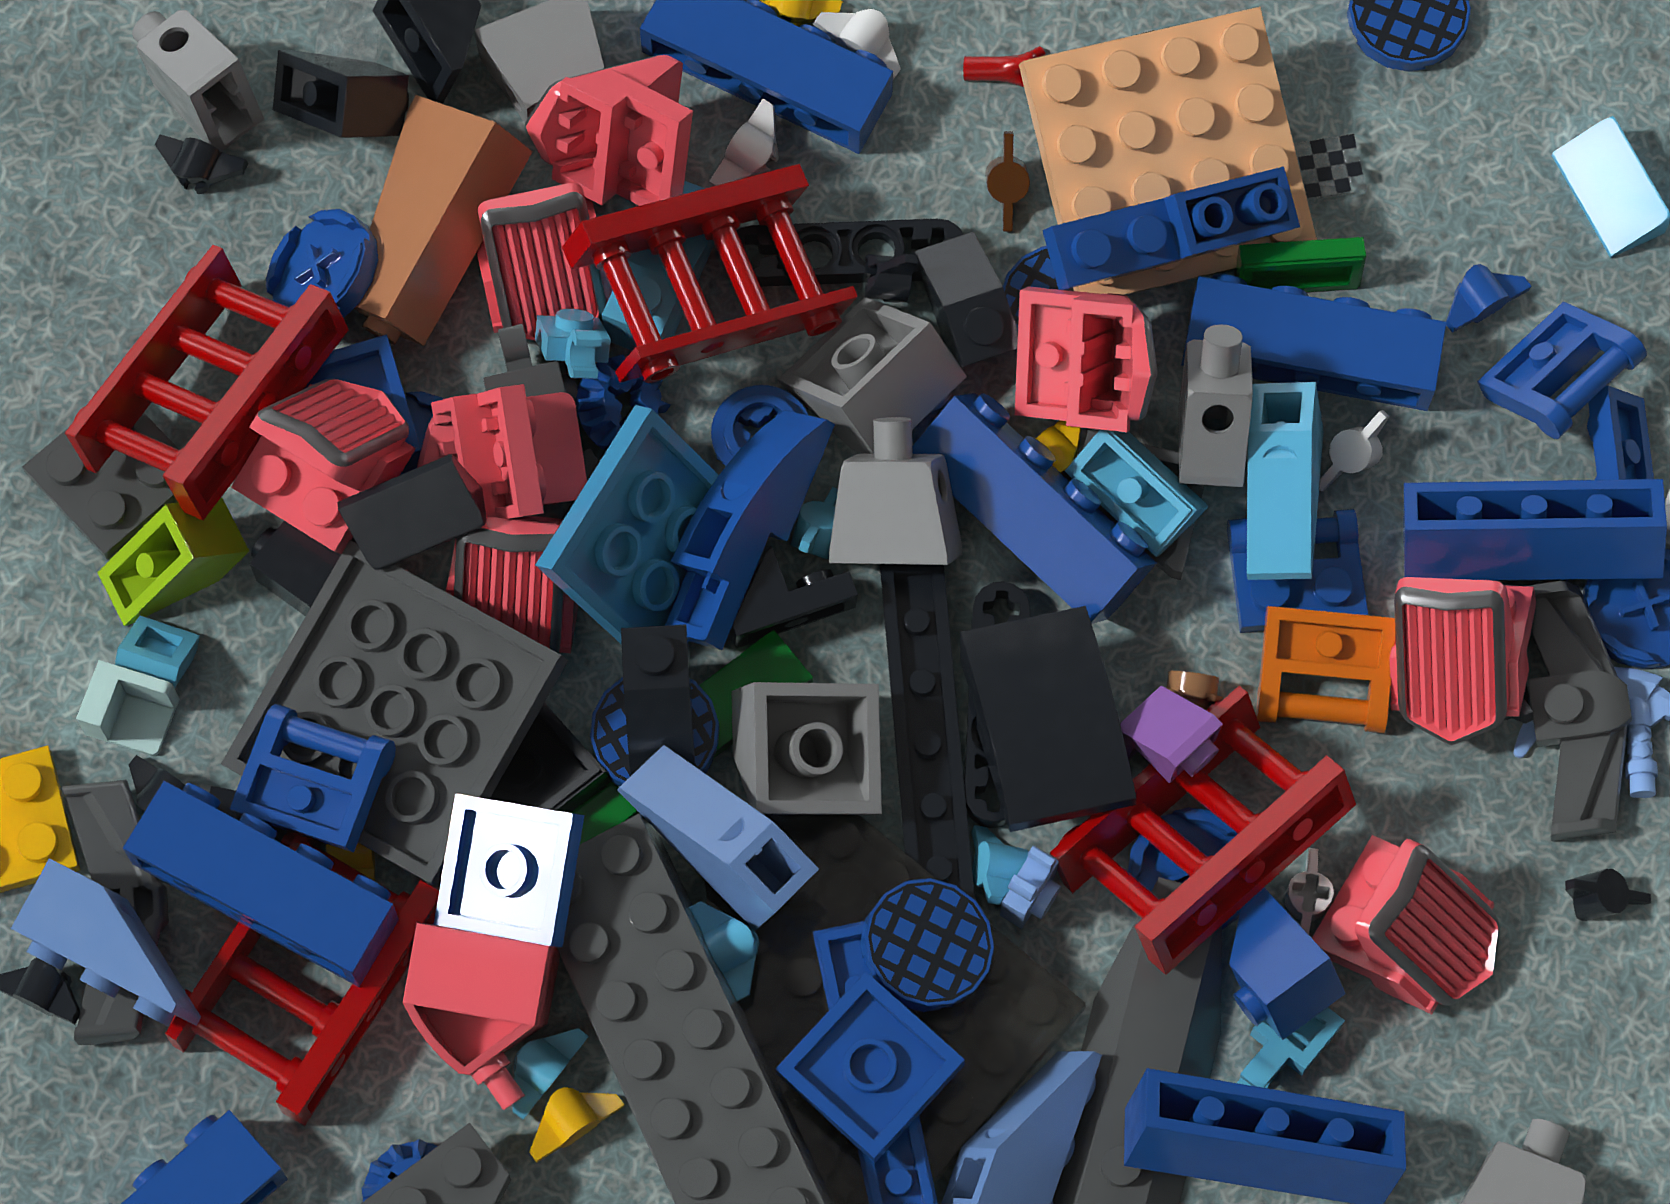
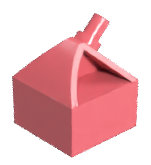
[402,923,560,1111]

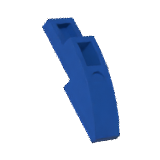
[1042,166,1300,290]
[665,410,835,650]

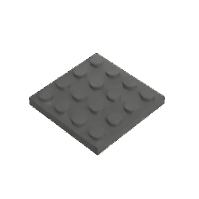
[221,540,568,888]

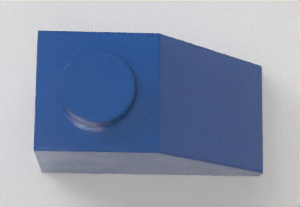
[1229,887,1346,1040]

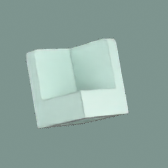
[76,660,180,756]

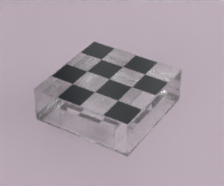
[1294,133,1367,206]

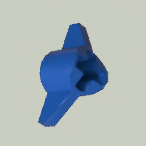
[1446,264,1532,333]

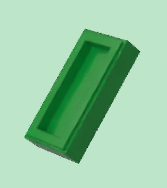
[1235,237,1366,292]

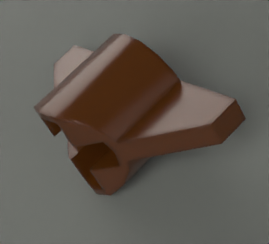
[985,131,1030,232]

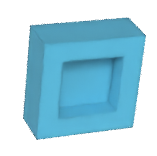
[115,615,200,688]

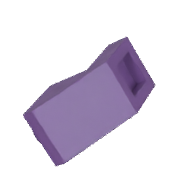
[1120,686,1223,783]

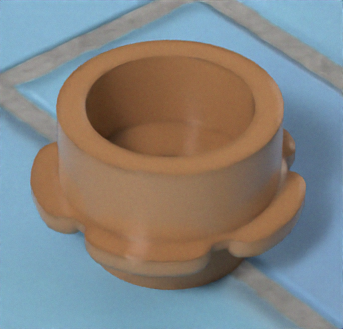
[1166,671,1223,710]

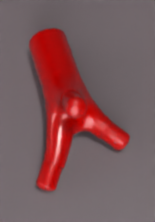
[963,46,1046,87]

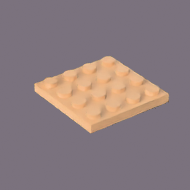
[1019,7,1317,295]

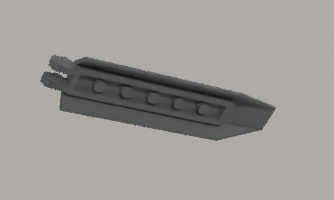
[1052,877,1222,1204]

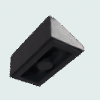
[337,454,487,570]

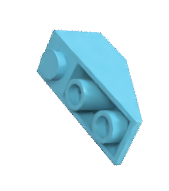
[1247,382,1324,580]

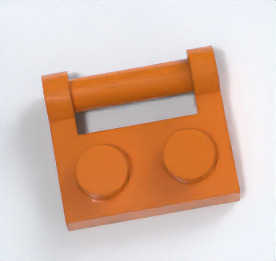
[1256,606,1395,734]

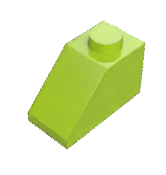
[97,498,250,626]

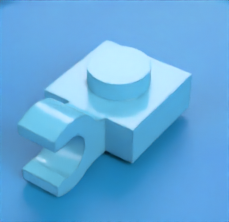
[535,309,611,379]
[1237,1007,1345,1088]

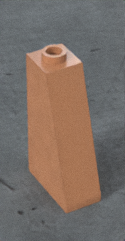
[354,95,533,346]

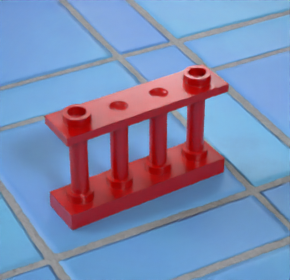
[562,163,858,383]
[65,245,349,521]
[1049,686,1356,975]
[165,831,439,1127]

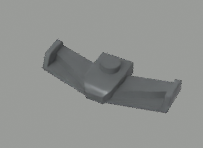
[1527,581,1632,841]
[62,780,169,1045]

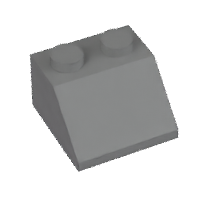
[778,297,967,454]
[732,682,882,815]

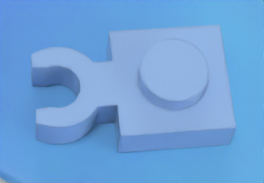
[1000,845,1061,929]

